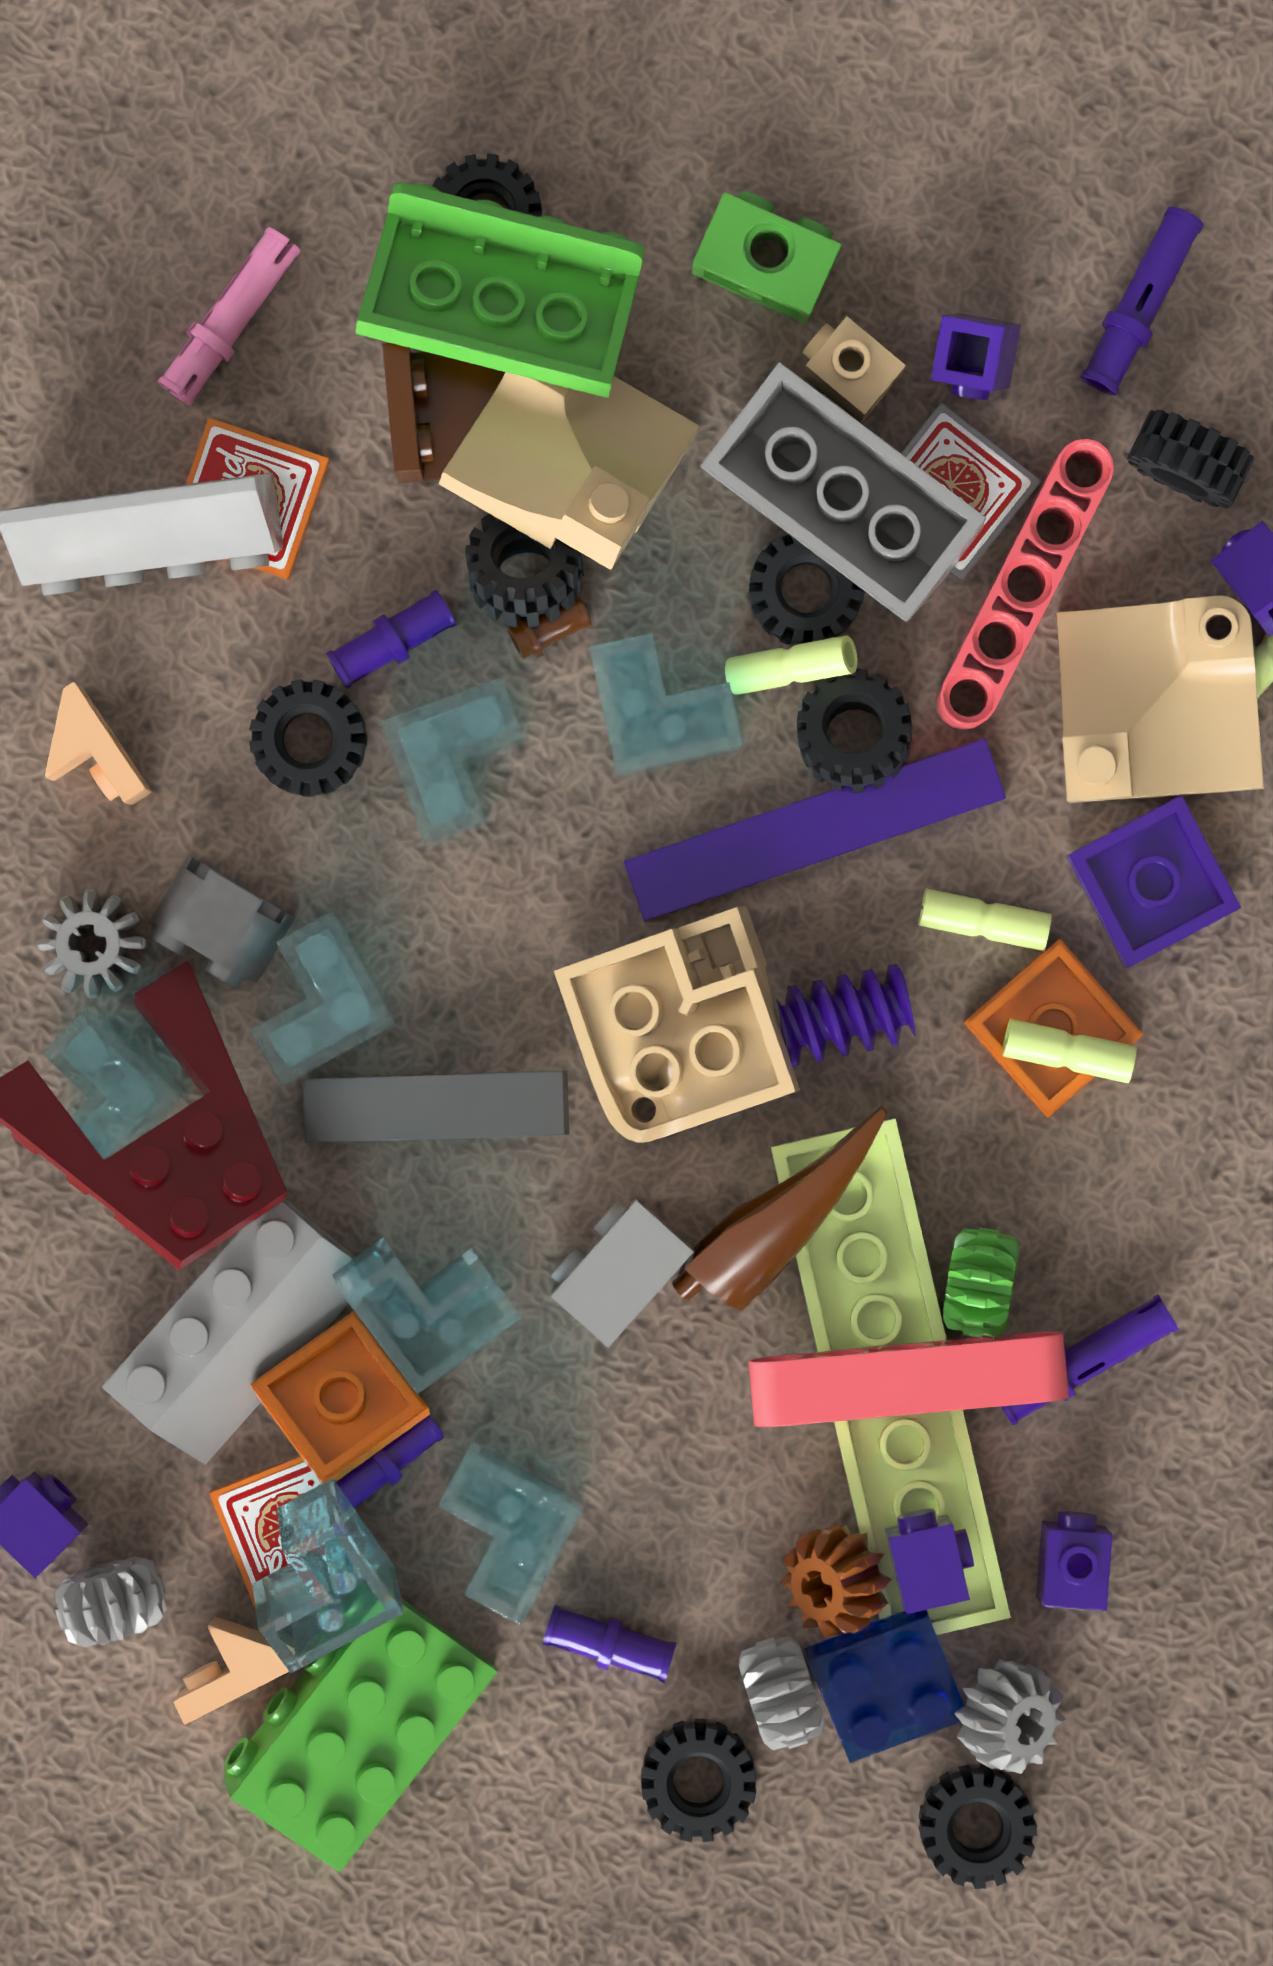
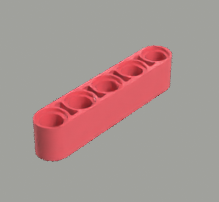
[936,439,1114,730]
[748,1331,1069,1427]

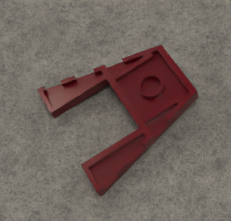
[0,961,287,1270]

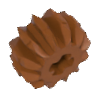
[779,1524,892,1638]

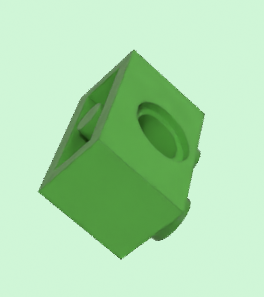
[692,191,841,325]

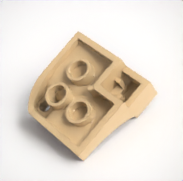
[439,372,700,570]
[1057,596,1264,803]
[554,906,800,1143]

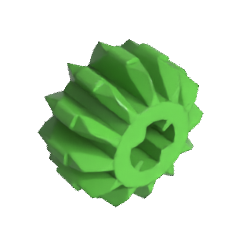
[943,1227,1020,1338]

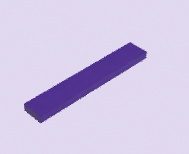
[624,738,1006,922]

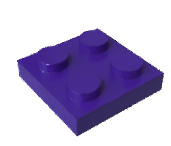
[1066,795,1241,968]

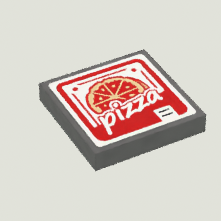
[901,402,1041,582]

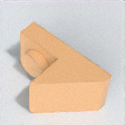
[45,682,153,806]
[173,1616,305,1725]

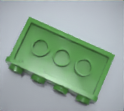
[356,182,645,398]
[224,1577,498,1872]

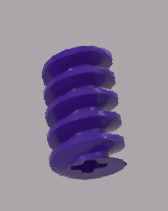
[776,964,916,1067]

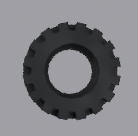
[797,669,912,793]

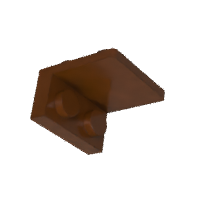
[382,343,505,484]

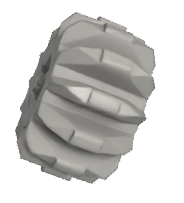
[36,889,148,998]
[54,1556,167,1647]
[738,1635,825,1751]
[954,1659,1066,1774]

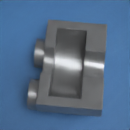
[150,855,295,989]

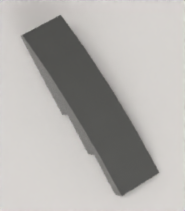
[303,1070,569,1143]

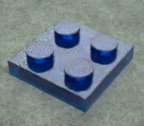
[804,1610,965,1763]

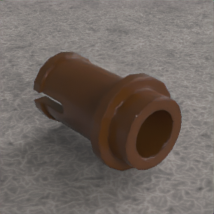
[506,593,592,659]

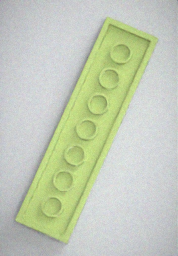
[770,1118,1011,1647]

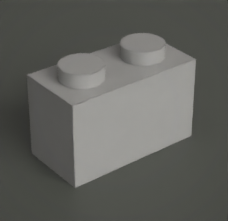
[550,1197,694,1348]

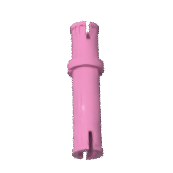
[157,227,301,406]

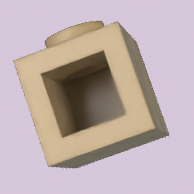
[802,316,906,423]

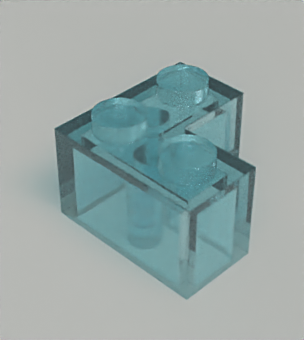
[589,633,744,778]
[380,677,526,846]
[251,911,399,1086]
[43,1007,189,1160]
[332,1237,522,1395]
[438,1441,583,1625]
[253,1478,404,1673]

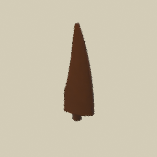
[672,1105,888,1311]

